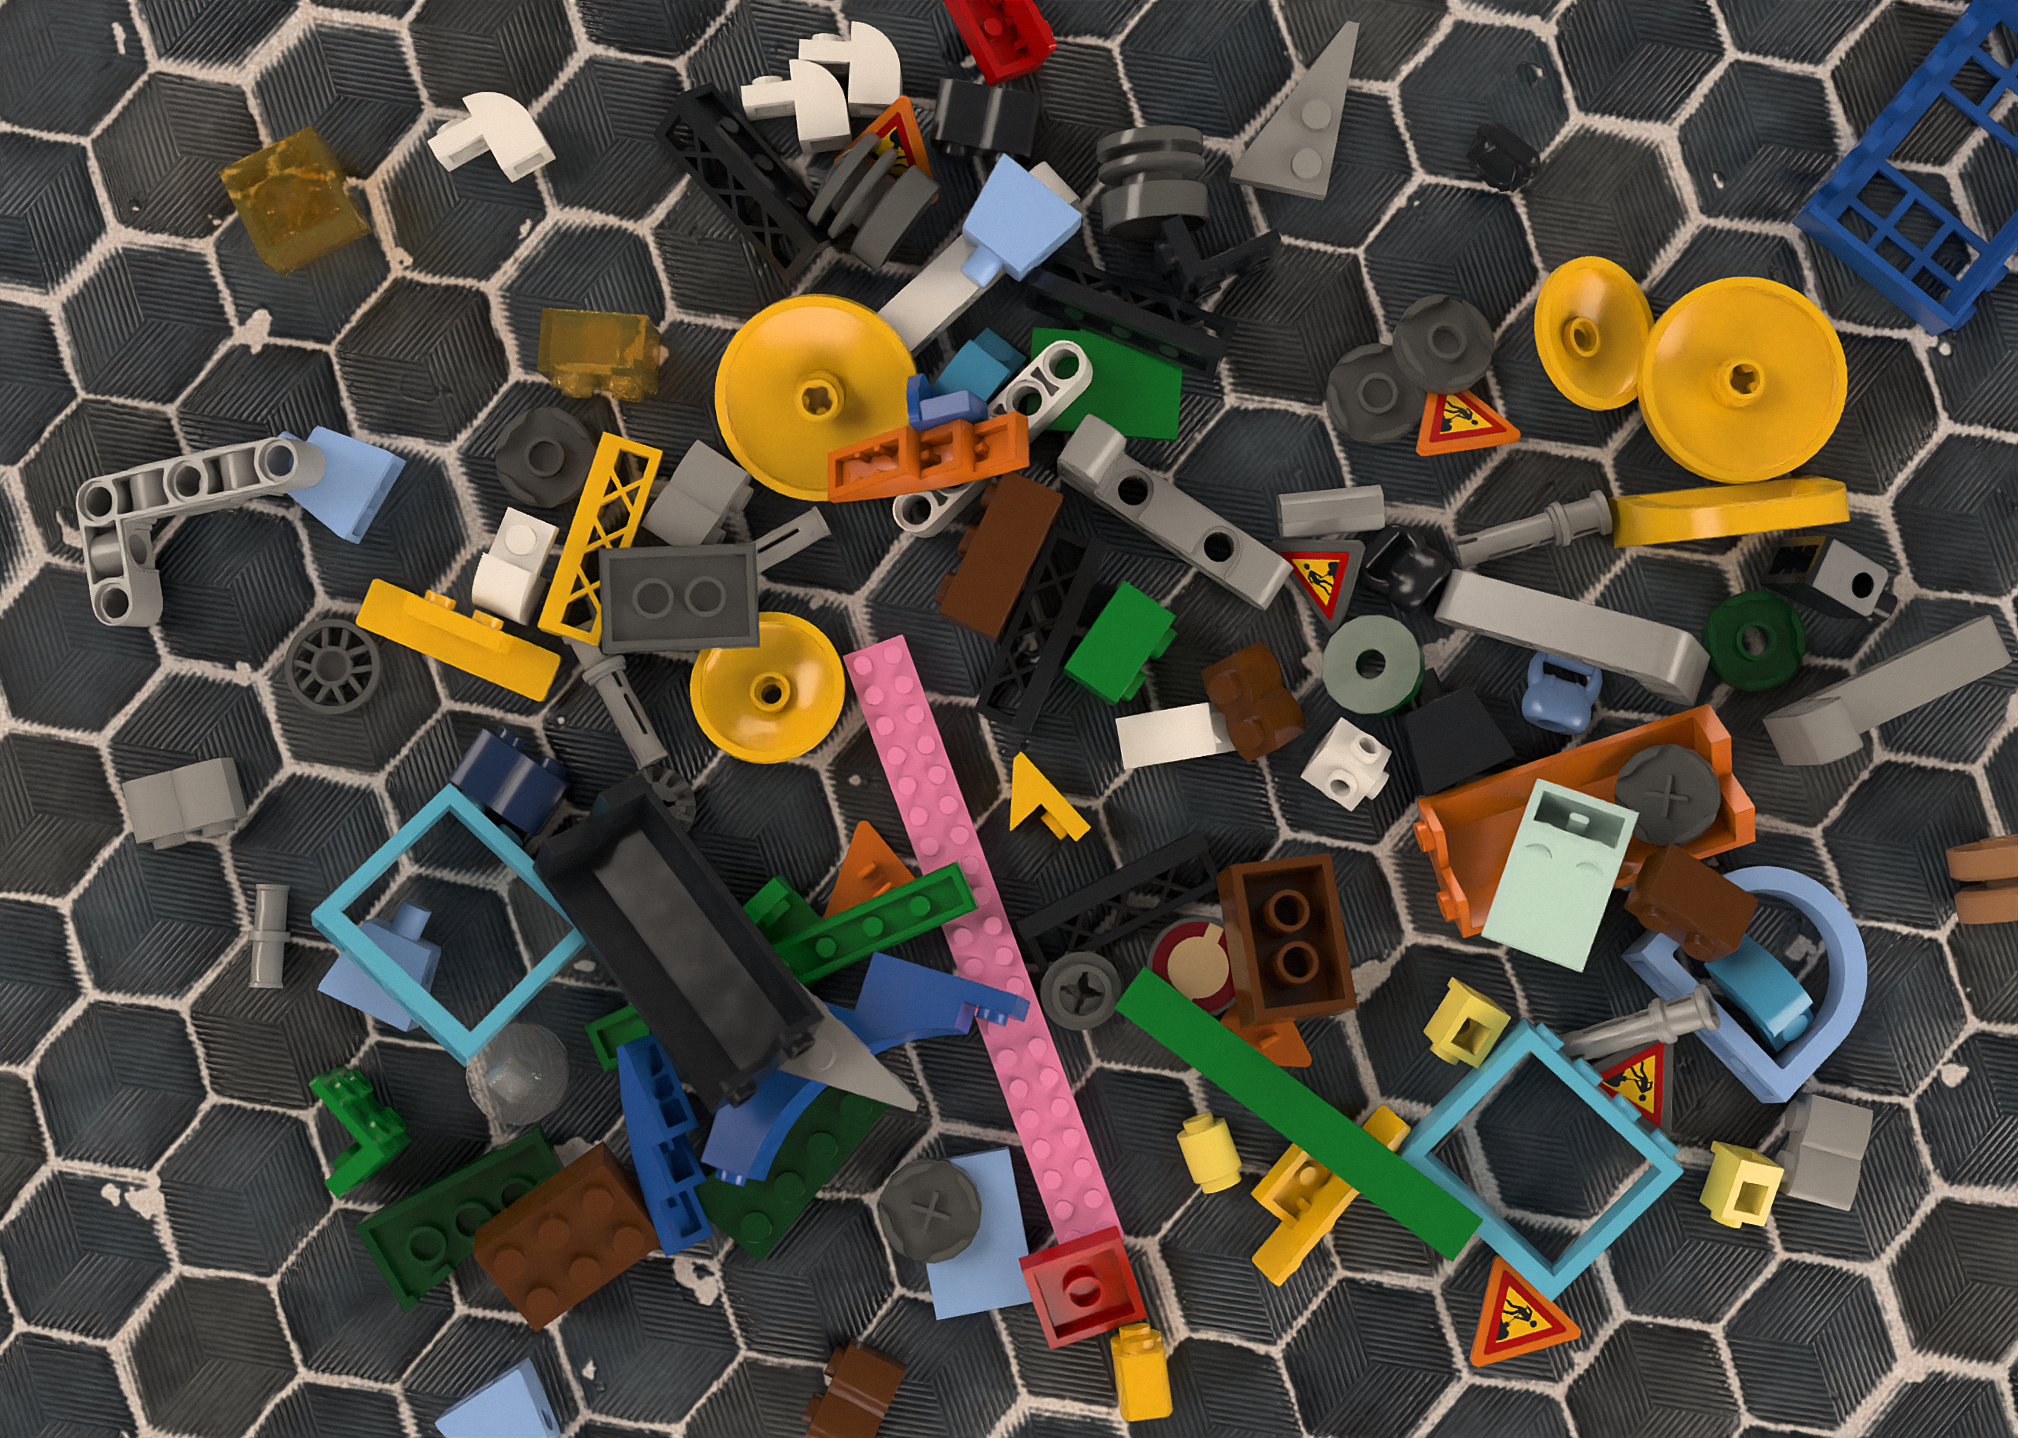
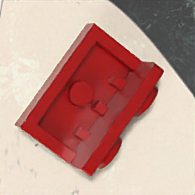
[943,0,1057,87]

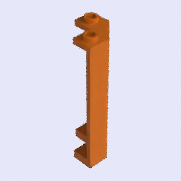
[1413,703,1755,938]

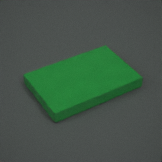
[1026,327,1183,442]

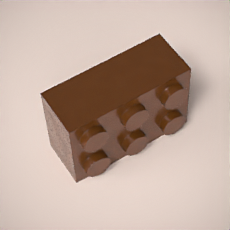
[935,471,1064,644]
[1216,853,1358,1028]
[473,1141,661,1332]

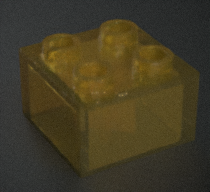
[218,125,373,276]
[537,308,662,402]

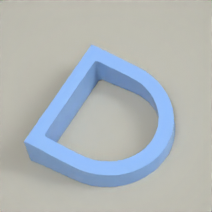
[1621,866,1867,1103]

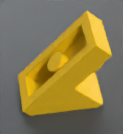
[1010,752,1091,841]

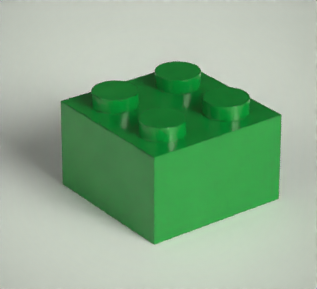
[1062,580,1177,706]

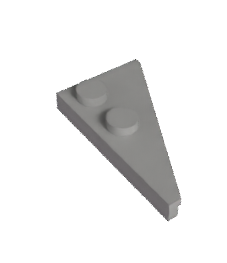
[1228,21,1360,201]
[778,968,919,1112]

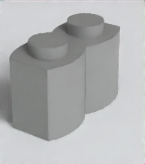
[641,439,754,546]
[122,758,248,850]
[1774,1091,1873,1211]

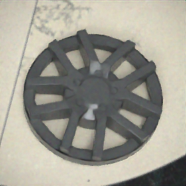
[284,619,383,714]

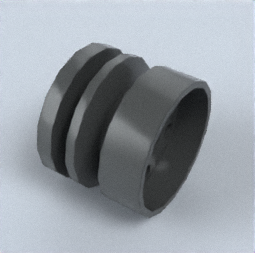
[1096,125,1210,240]
[807,131,942,273]

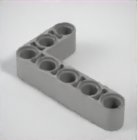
[1434,569,1710,706]
[1762,614,2012,766]

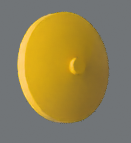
[1637,277,1848,484]
[714,294,918,501]

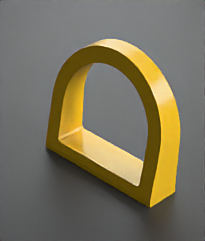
[1609,475,1850,549]

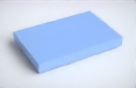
[926,1146,1033,1320]

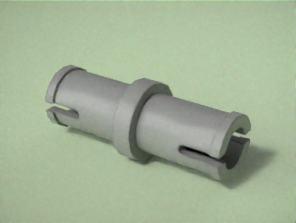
[248,884,291,988]

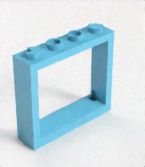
[311,783,587,1067]
[1397,1017,1684,1302]

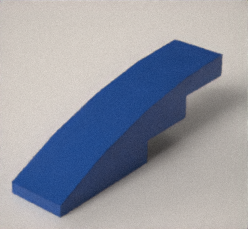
[616,1033,713,1257]

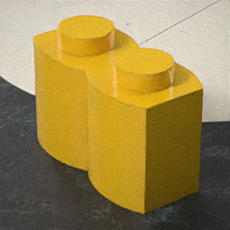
[1110,1323,1173,1422]

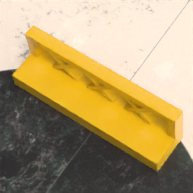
[538,431,663,647]

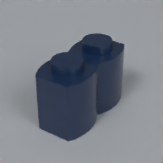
[448,725,574,836]

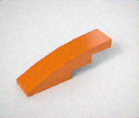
[828,411,1029,503]

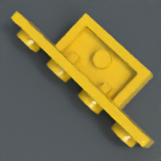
[356,579,562,702]
[1250,1105,1411,1286]

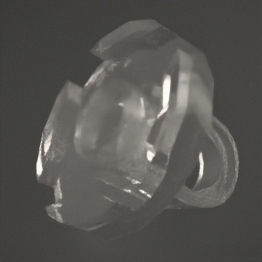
[466,1022,570,1126]

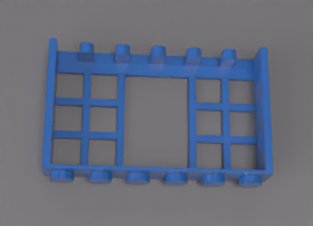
[1791,0,2018,337]

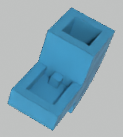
[931,327,1027,406]
[1704,933,1815,1052]

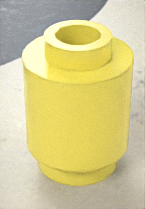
[1177,1112,1242,1194]

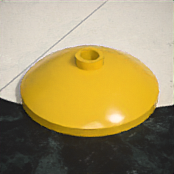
[1534,256,1655,411]
[690,612,845,764]

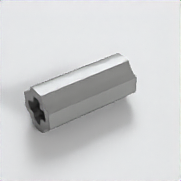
[1276,485,1385,539]

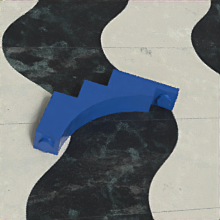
[701,951,1030,1187]

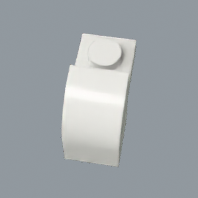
[798,21,903,118]
[741,59,853,154]
[427,92,556,182]
[472,507,560,626]
[1116,703,1236,769]

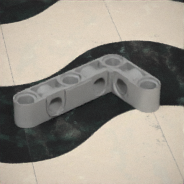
[1057,414,1293,611]
[76,437,326,627]

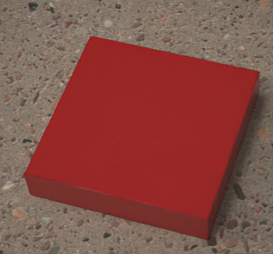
[1018,1225,1147,1350]

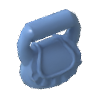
[1522,651,1603,735]

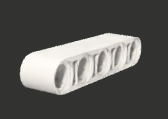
[877,161,1080,359]
[892,340,1093,538]

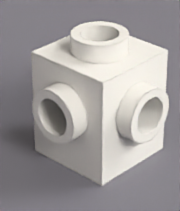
[1301,717,1392,812]

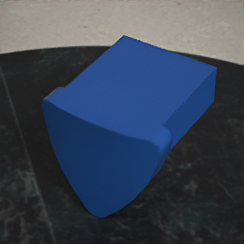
[906,373,989,432]

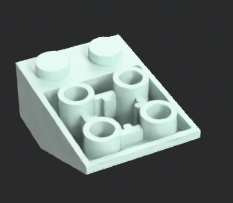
[1481,778,1639,973]

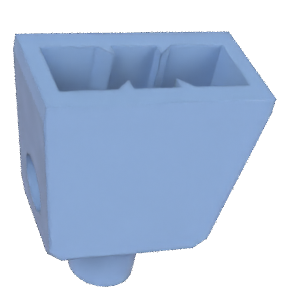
[960,153,1082,289]
[278,426,407,544]
[317,900,441,1032]
[435,1357,560,1438]

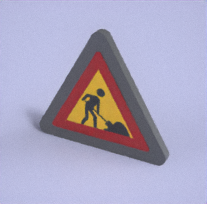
[1268,539,1365,633]
[1590,1040,1674,1138]

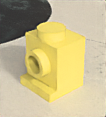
[1423,977,1511,1069]
[1699,1140,1784,1228]

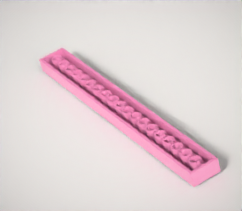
[842,634,1125,1245]

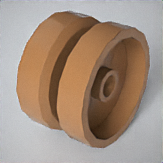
[1946,833,2018,924]

